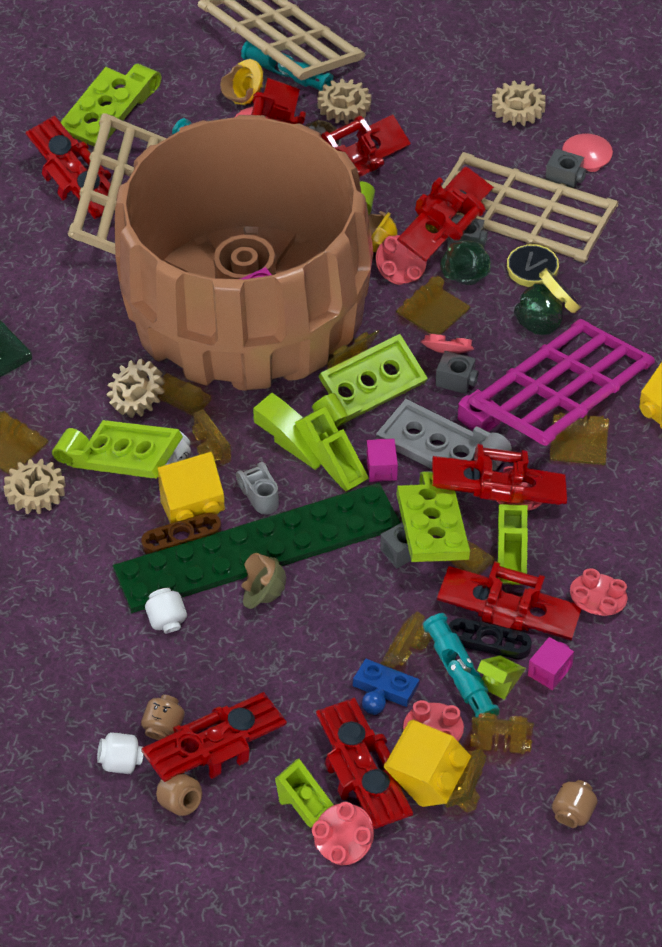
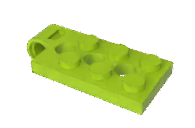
[61,63,161,147]
[312,334,428,427]
[52,420,183,479]
[396,471,470,562]

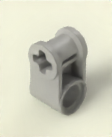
[236,462,279,515]

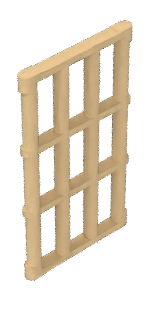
[198,0,365,80]
[68,113,166,255]
[442,152,619,263]

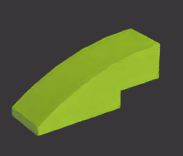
[253,393,321,470]
[294,406,369,491]
[497,504,528,585]

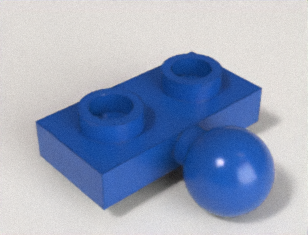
[353,659,420,715]

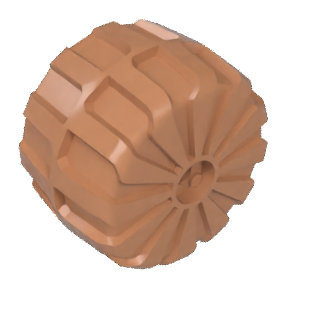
[115,115,373,391]

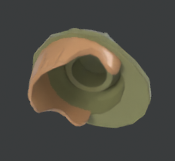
[241,553,286,609]

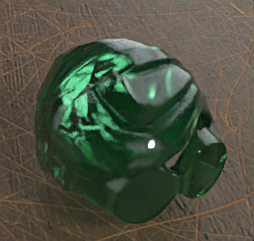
[440,240,491,285]
[514,284,562,335]

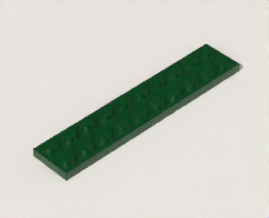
[113,482,400,614]

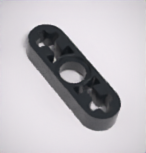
[448,618,532,659]

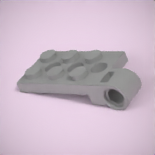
[376,399,512,471]

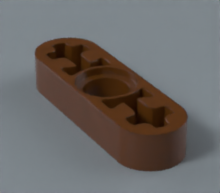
[141,513,222,555]

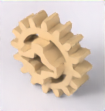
[318,79,371,124]
[492,81,546,126]
[107,359,165,418]
[4,459,66,514]

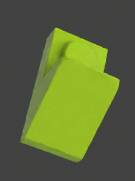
[477,655,526,700]
[275,759,334,828]

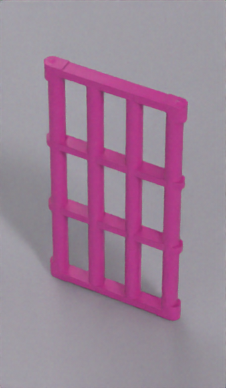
[469,319,655,446]

